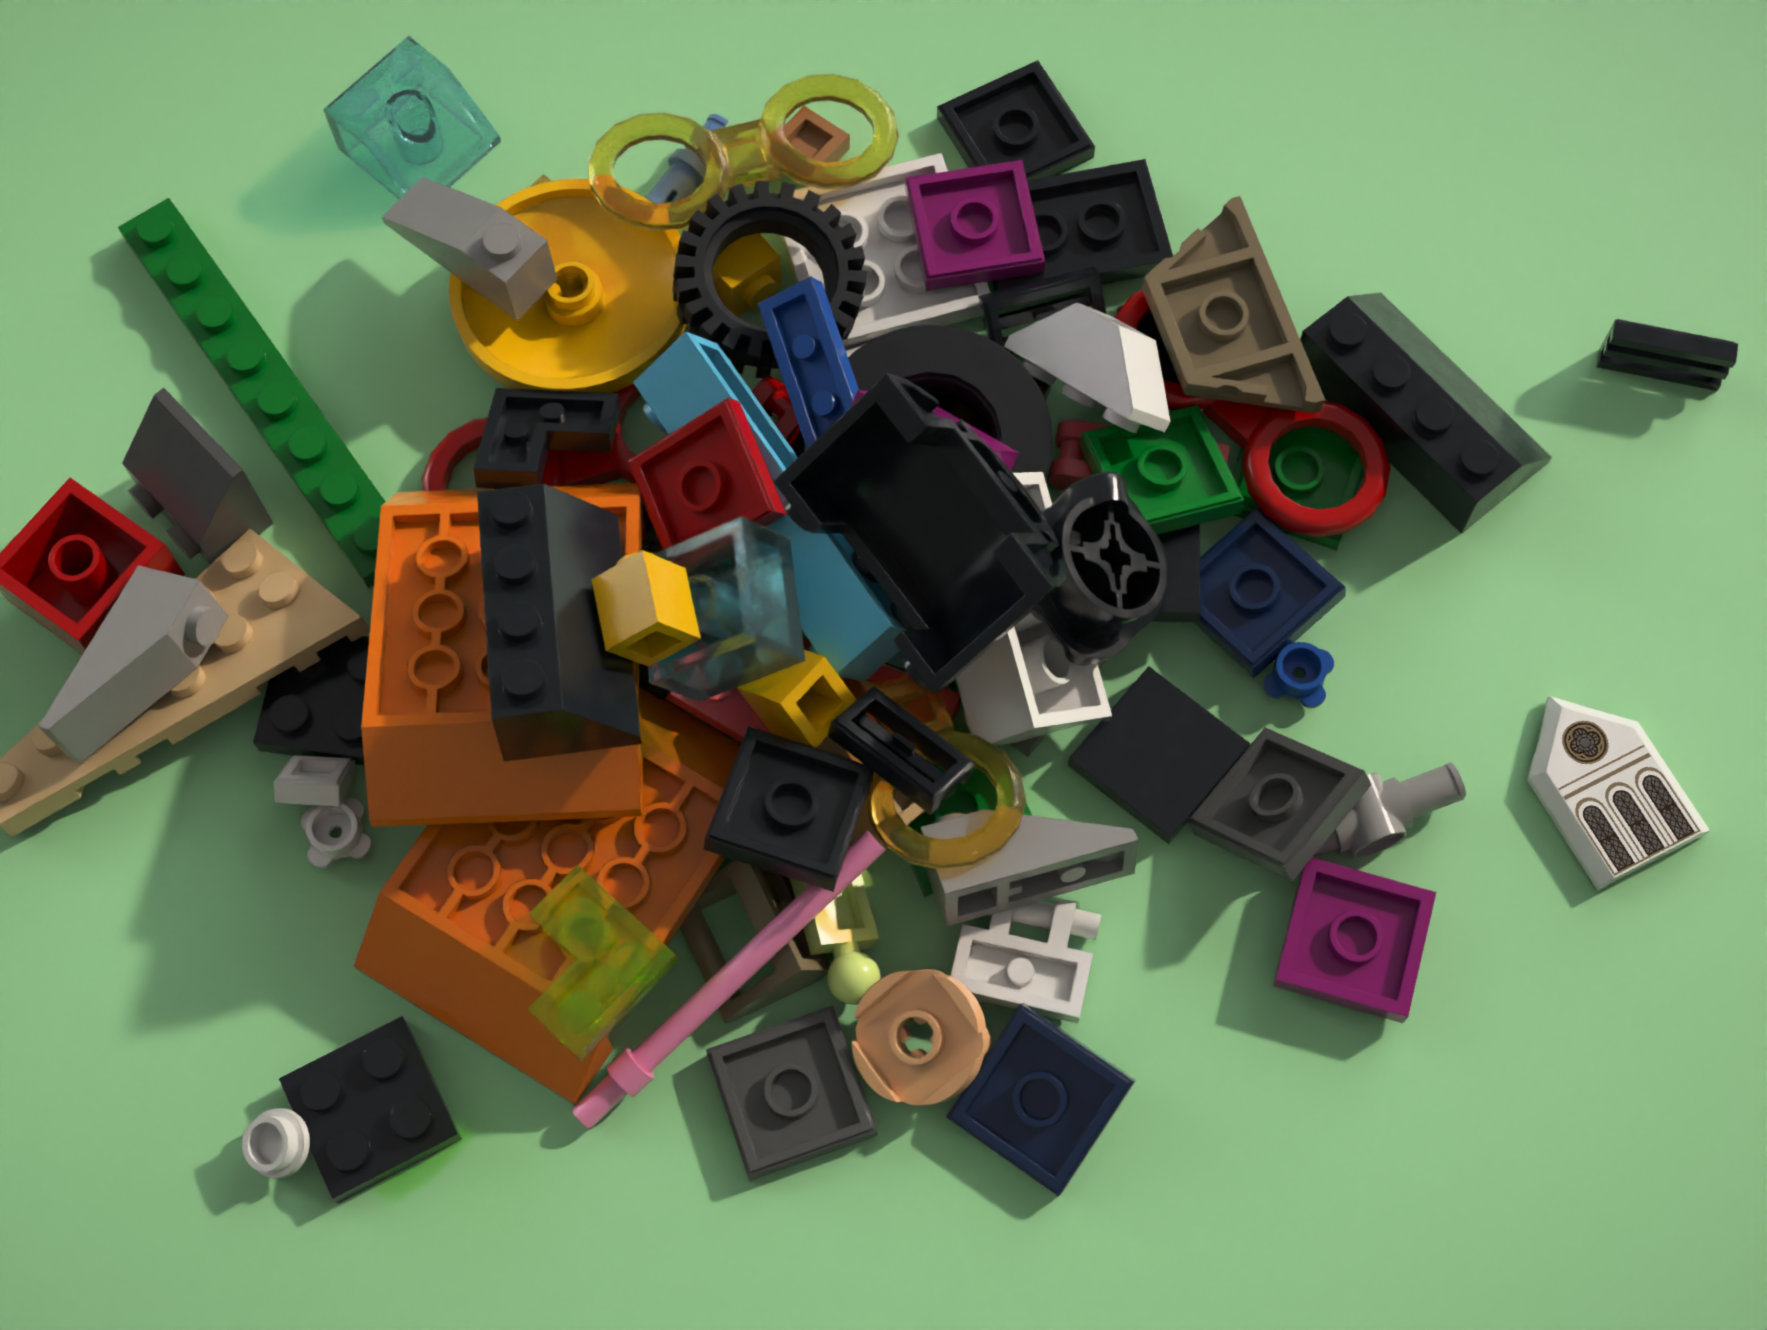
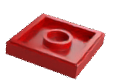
[627,398,787,574]

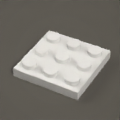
[781,153,990,350]

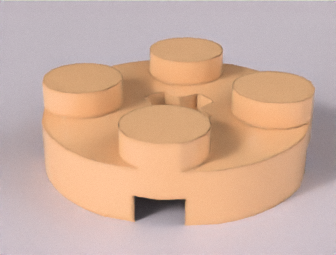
[852,969,991,1106]

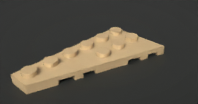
[0,529,370,837]

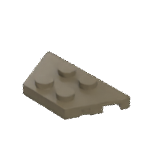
[1142,196,1325,413]

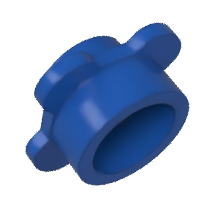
[1263,642,1334,708]

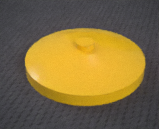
[449,179,687,393]

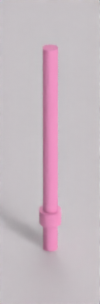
[572,830,886,1129]

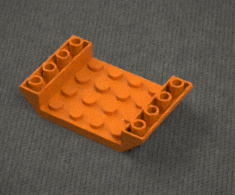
[361,483,648,827]
[354,686,741,1106]

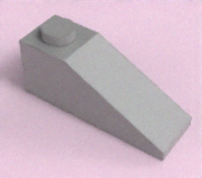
[382,177,558,321]
[38,566,228,763]
[921,809,1138,927]

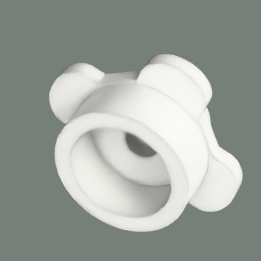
[300,798,372,869]

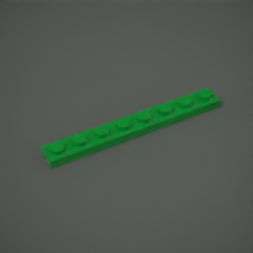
[118,198,385,588]

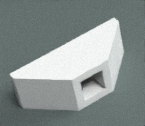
[1004,303,1170,433]

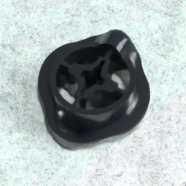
[1036,471,1170,666]

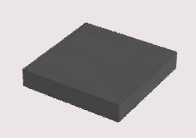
[1187,727,1371,882]
[706,1005,878,1181]

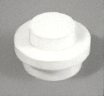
[242,1108,310,1178]

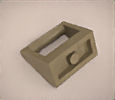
[680,860,831,1023]

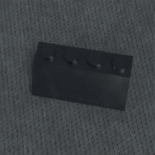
[1300,293,1552,534]
[477,484,642,762]

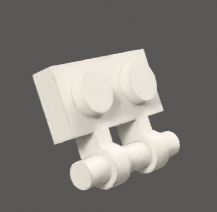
[951,898,1101,1024]

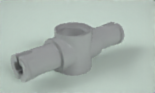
[1313,762,1466,858]

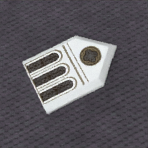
[1527,696,1710,891]

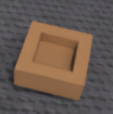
[767,106,850,186]

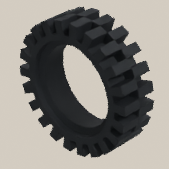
[672,181,867,379]

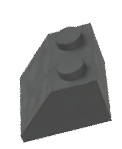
[122,388,273,565]

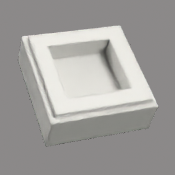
[274,755,356,807]

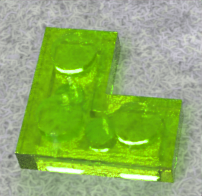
[528,865,678,1062]

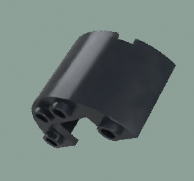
[773,373,1067,694]

